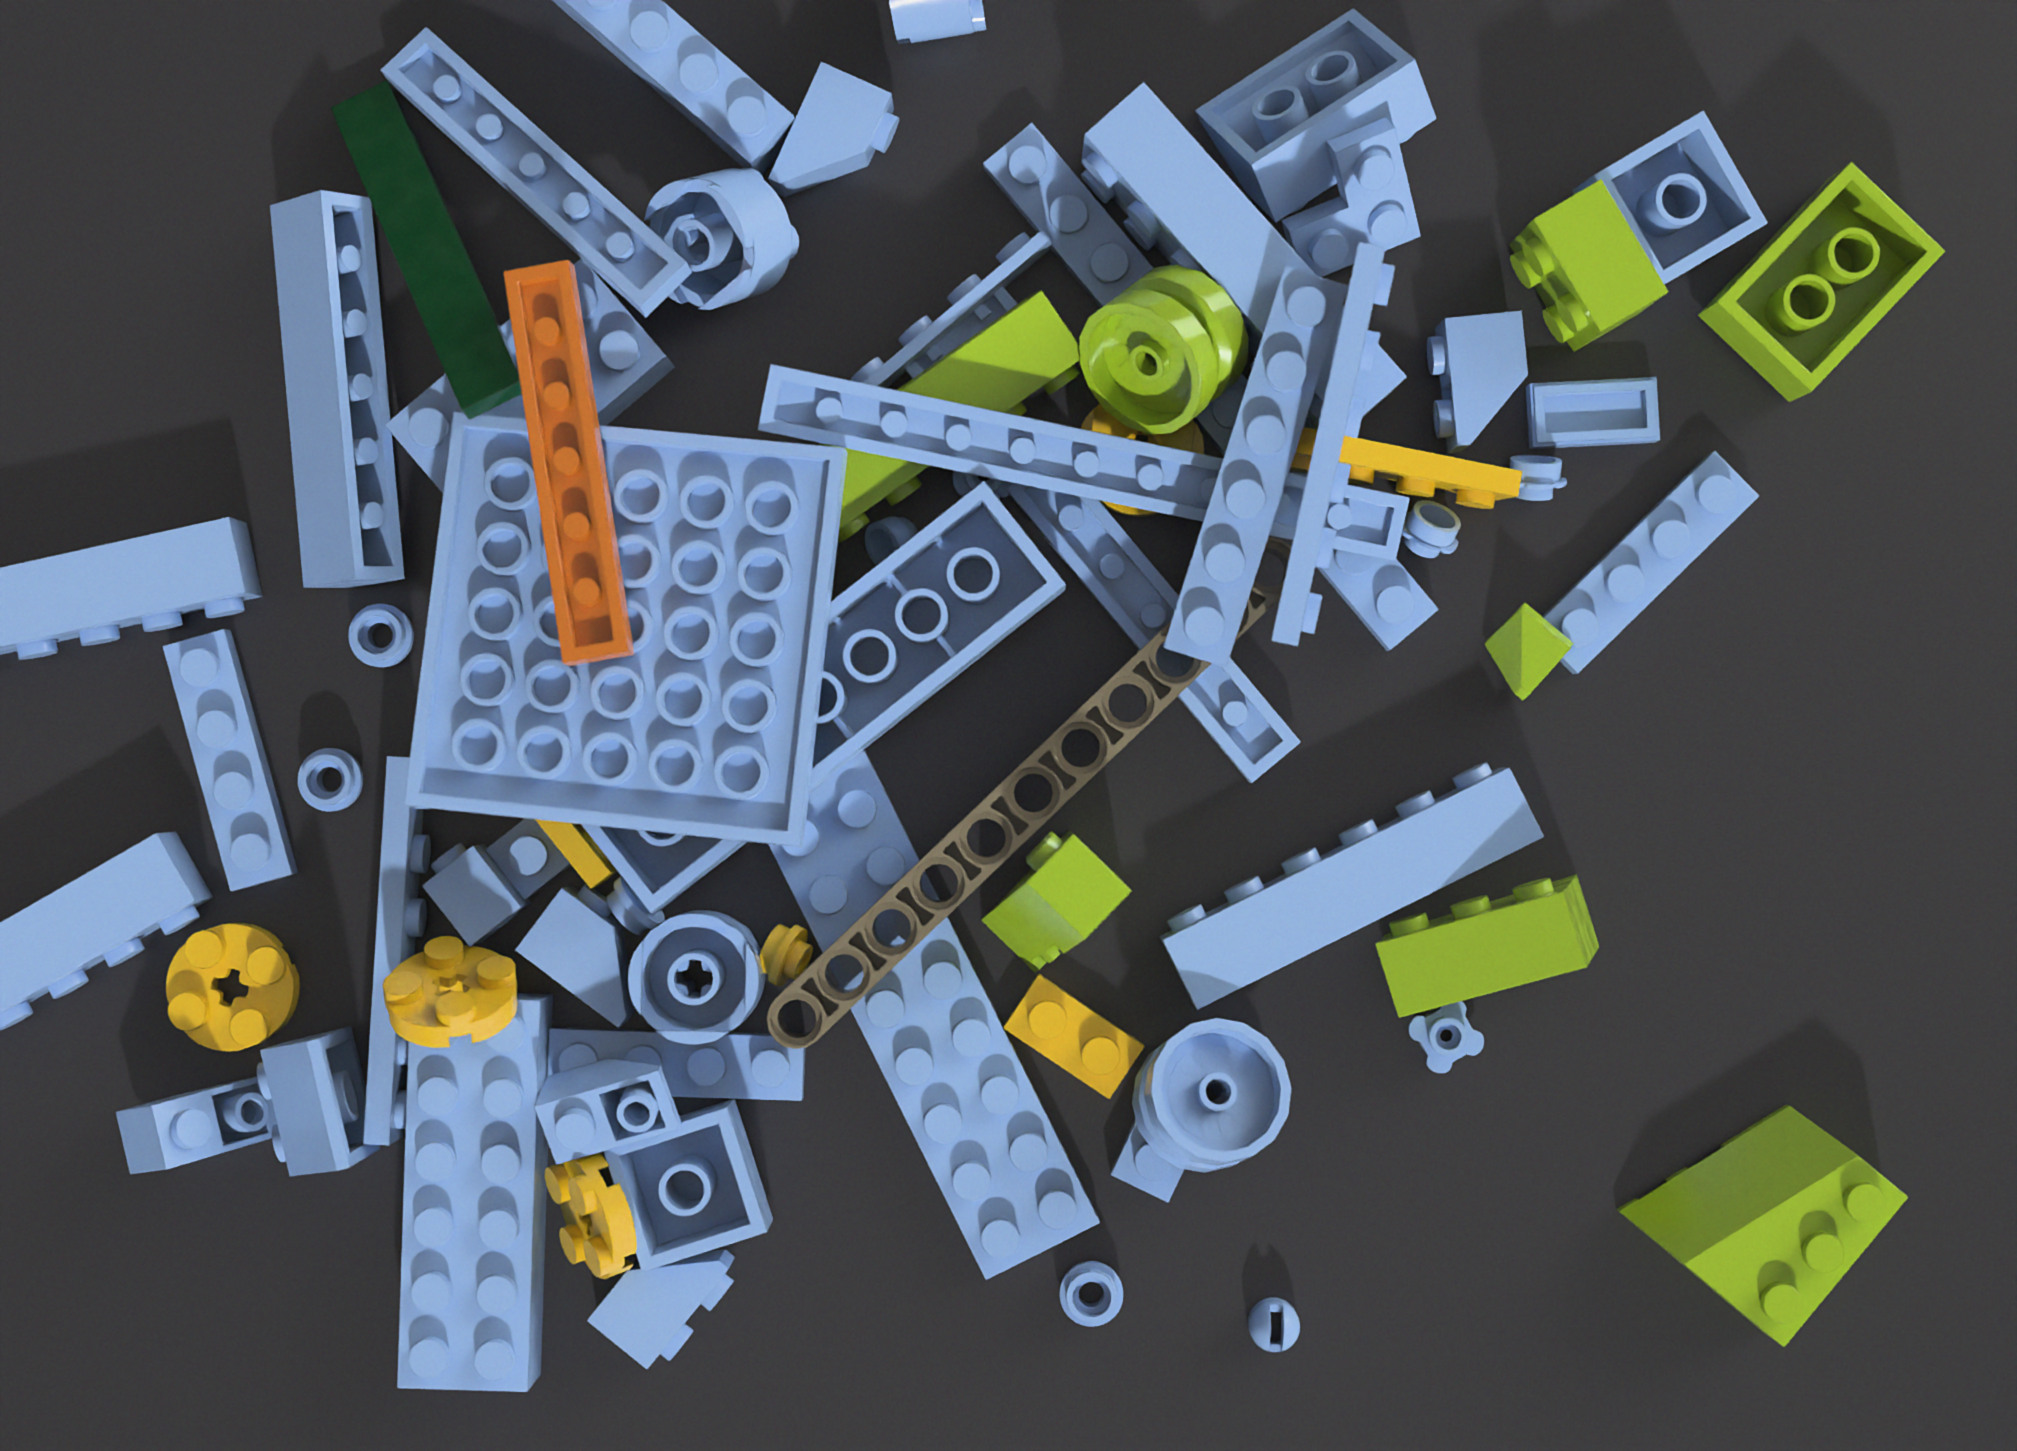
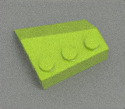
[1616,1104,1908,1347]

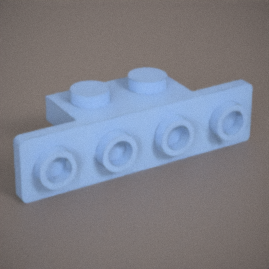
[850,230,1051,388]

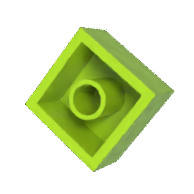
[1509,179,1669,352]

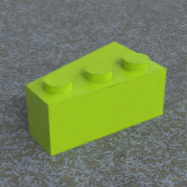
[981,830,1132,973]
[1375,874,1599,1018]

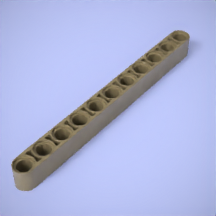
[767,538,1292,1049]

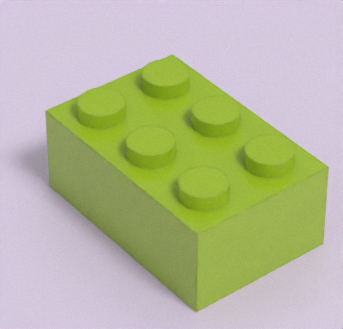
[1698,162,1945,402]

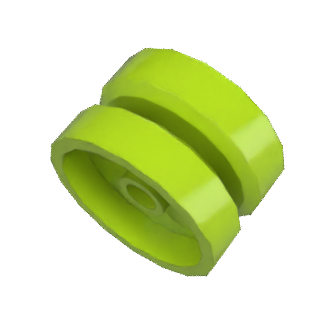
[1079,265,1249,434]

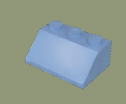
[1195,8,1436,222]

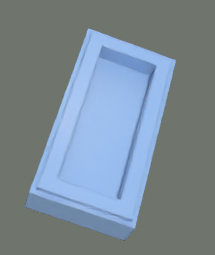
[1526,377,1660,449]

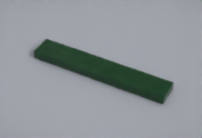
[331,80,522,420]

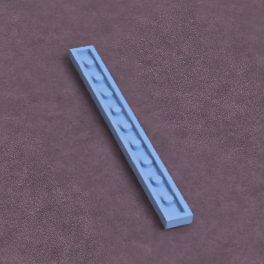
[983,123,1439,651]
[758,364,1410,561]

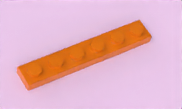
[504,259,634,666]

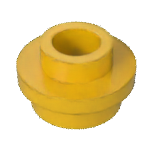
[759,924,813,987]

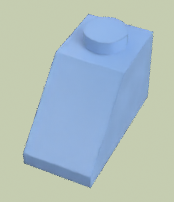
[768,62,899,197]
[515,884,635,1028]

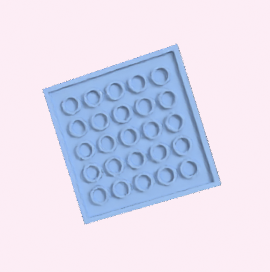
[404,412,848,847]

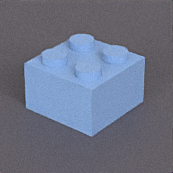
[1572,111,1768,285]
[604,1099,773,1272]

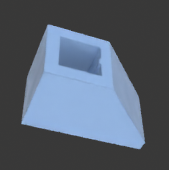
[1427,311,1528,453]
[534,1058,682,1165]
[116,1076,277,1174]
[587,1249,735,1369]

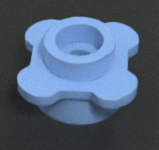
[1408,1001,1484,1073]

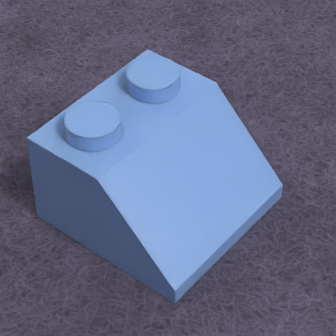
[257,1026,380,1176]

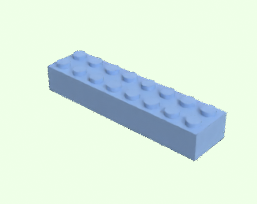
[581,481,1066,913]

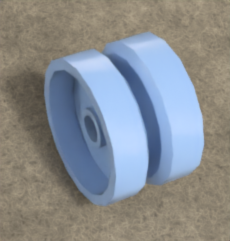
[1132,1018,1291,1173]

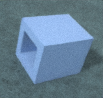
[422,843,532,947]

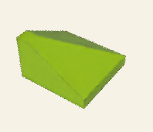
[1484,602,1574,701]

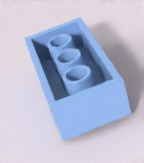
[385,259,675,493]

